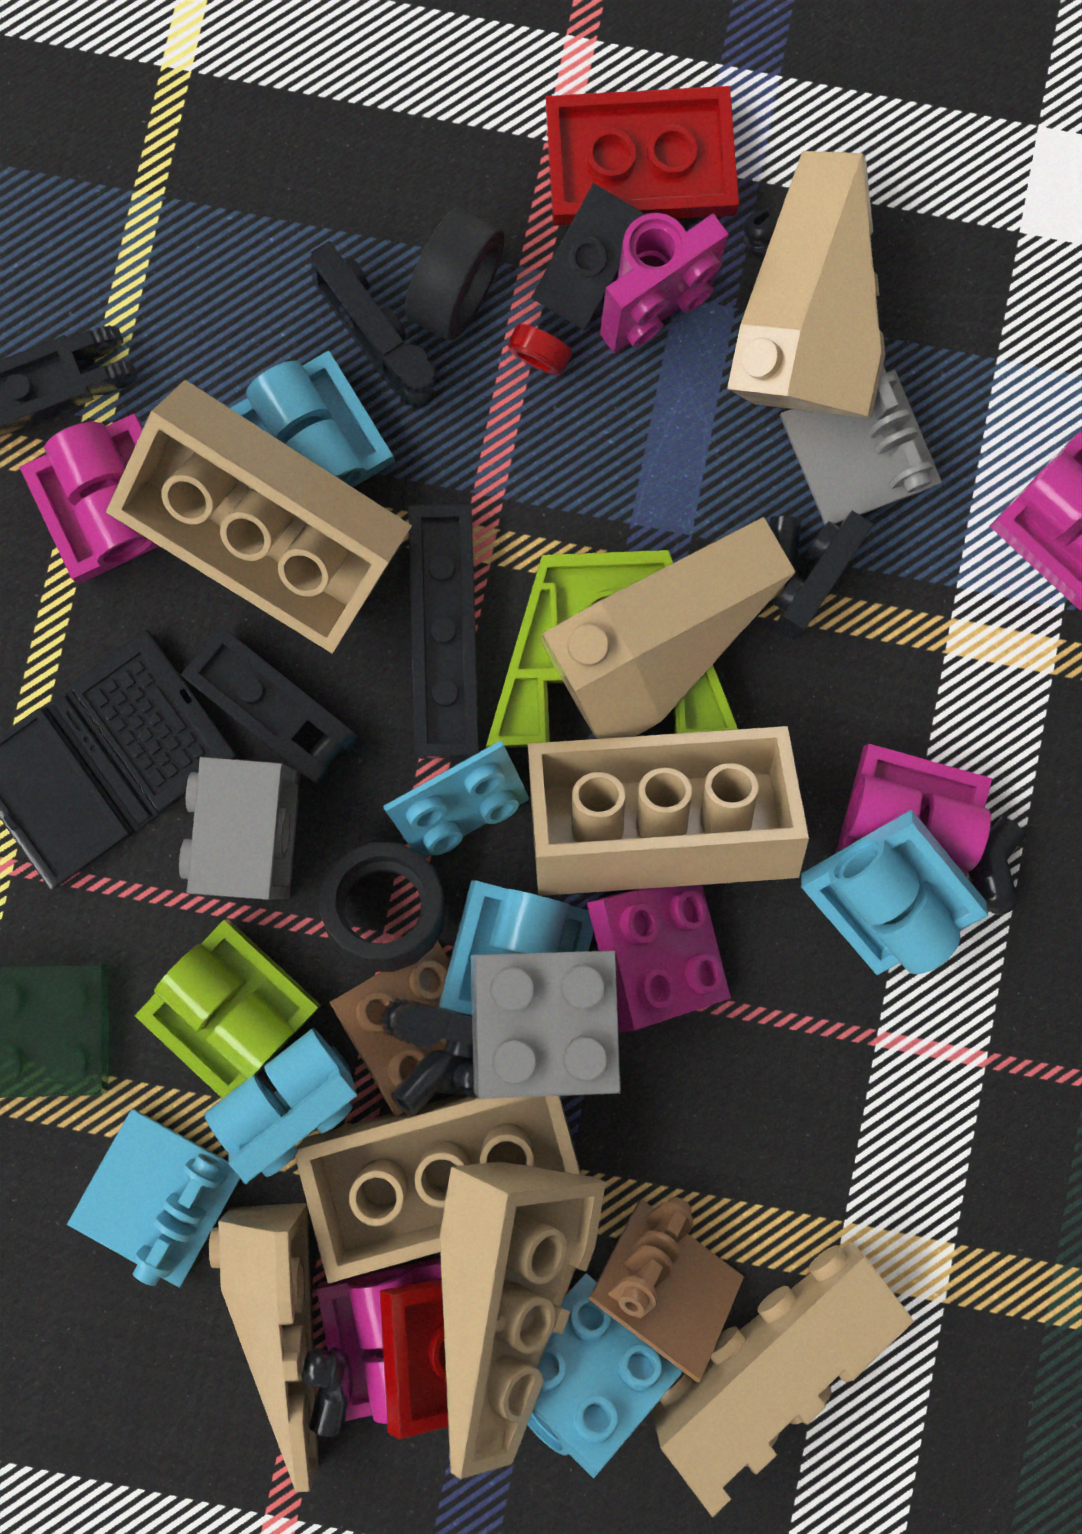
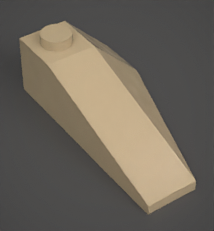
[209,1203,318,1492]

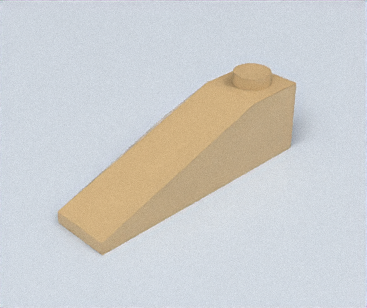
[727,151,885,419]
[542,517,795,739]
[440,1162,606,1479]

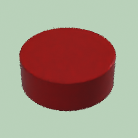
[507,323,573,375]

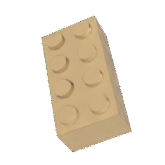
[106,380,412,653]
[528,726,809,896]
[295,1094,582,1283]

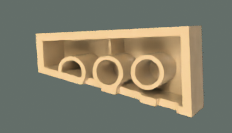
[652,1241,914,1517]

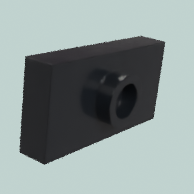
[531,183,646,330]

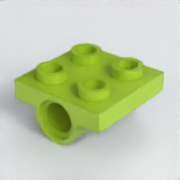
[135,919,321,1099]

